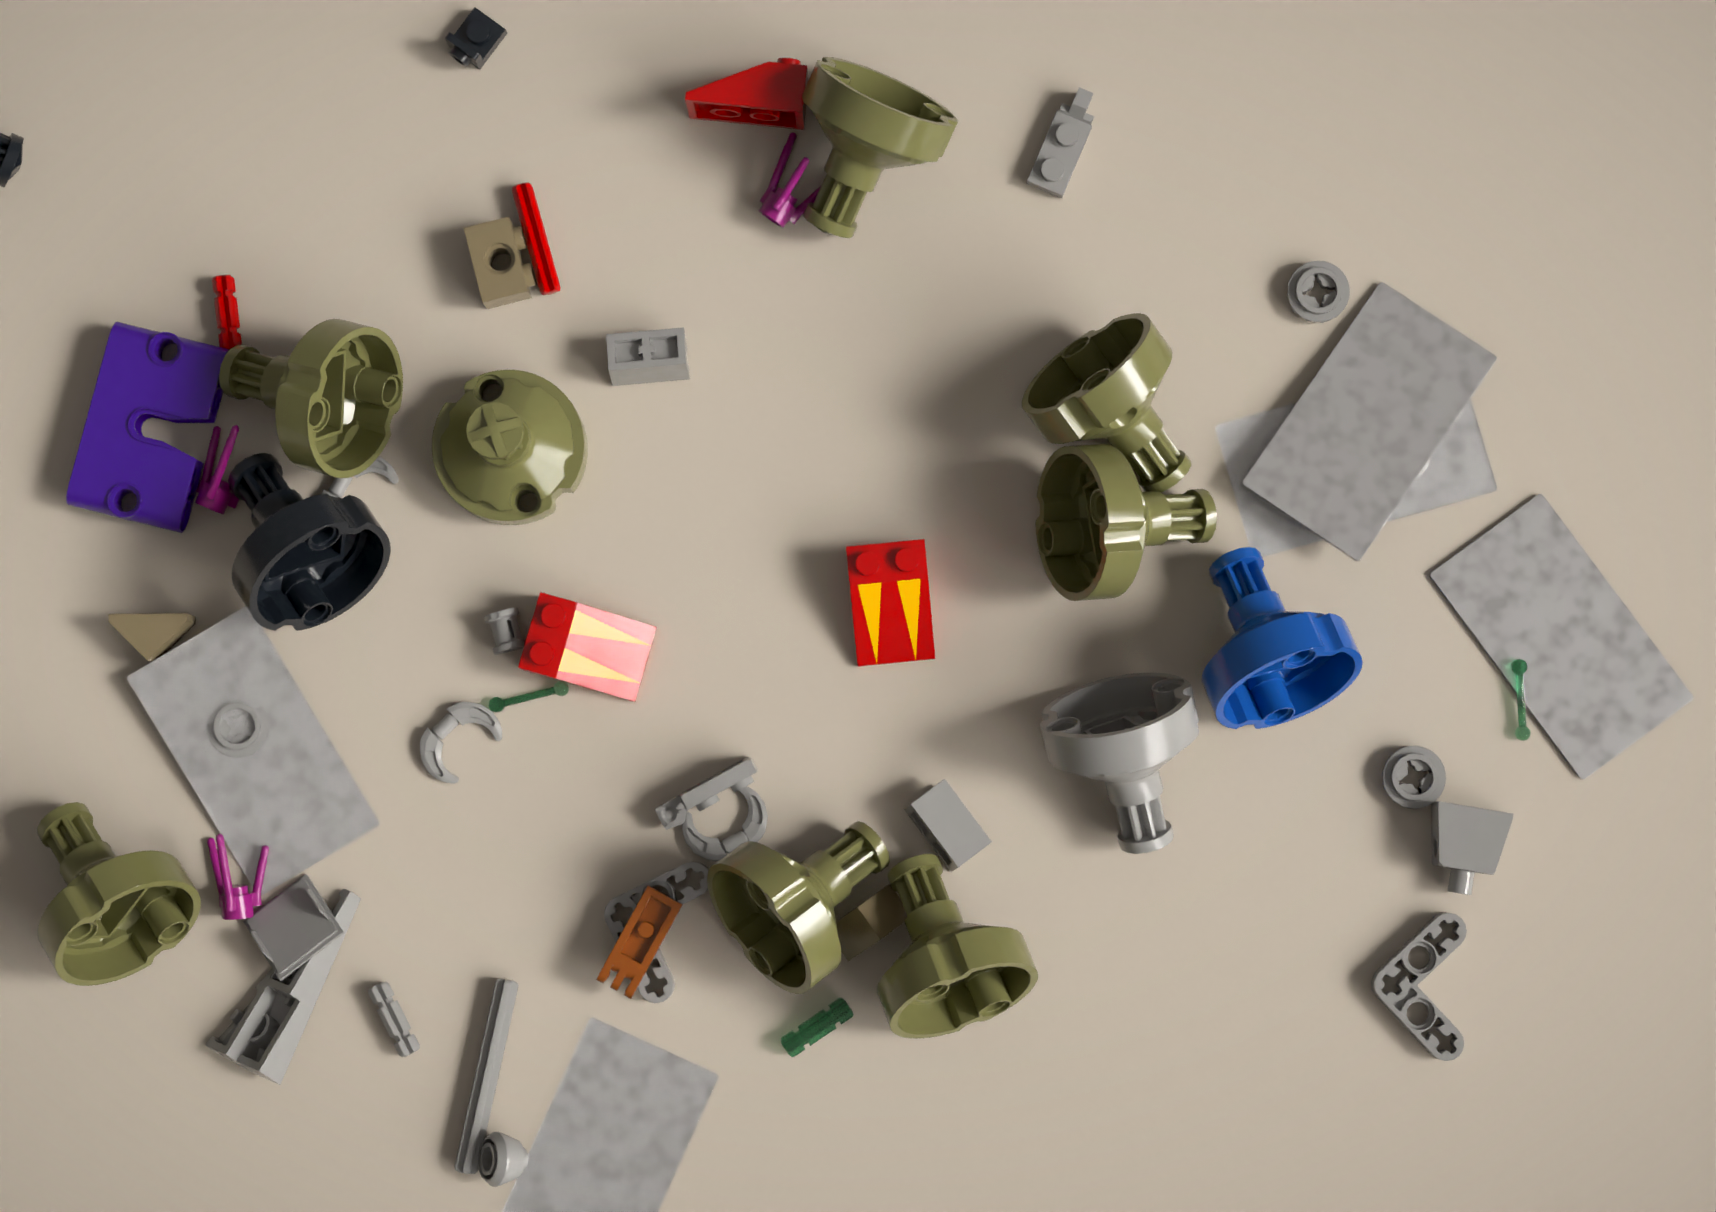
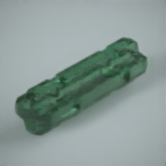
[781,998,854,1057]

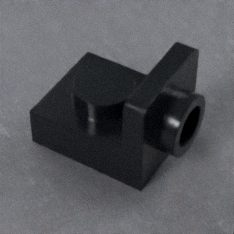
[445,7,507,69]

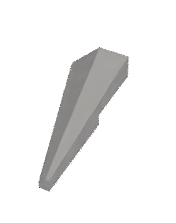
[205,889,361,1085]

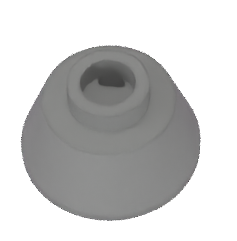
[478,1132,528,1187]

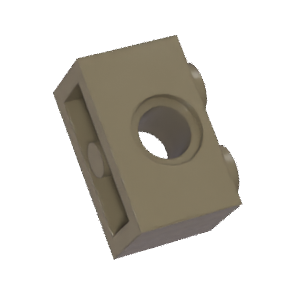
[464,216,536,309]

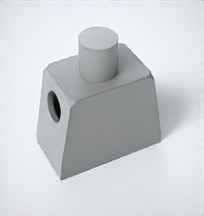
[1431,801,1513,895]

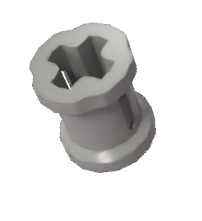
[484,608,526,655]

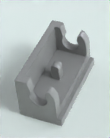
[606,327,690,386]
[904,779,992,872]

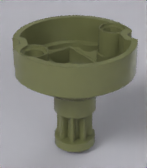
[802,57,958,238]
[1022,313,1191,492]
[219,319,403,478]
[432,370,588,525]
[1035,444,1217,601]
[37,802,201,986]
[707,821,890,994]
[877,854,1038,1039]

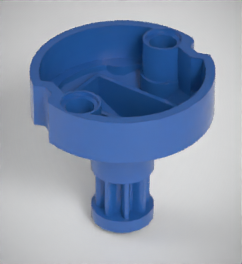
[1201,547,1363,729]

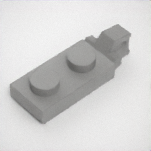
[1026,87,1094,198]
[655,757,757,830]

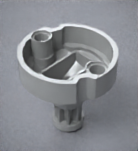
[1040,673,1199,854]

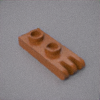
[596,885,683,999]

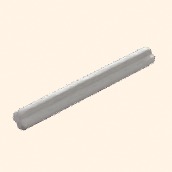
[454,978,518,1174]

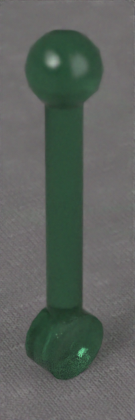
[1511,659,1531,741]
[489,681,569,713]

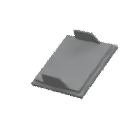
[243,874,345,981]

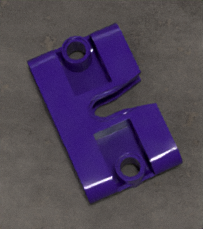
[66,322,230,533]

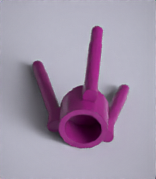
[758,132,821,228]
[195,425,239,515]
[207,834,269,920]

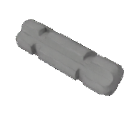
[368,982,420,1057]

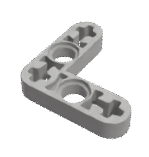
[604,862,709,1003]
[1371,912,1467,1061]

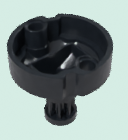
[228,453,391,631]

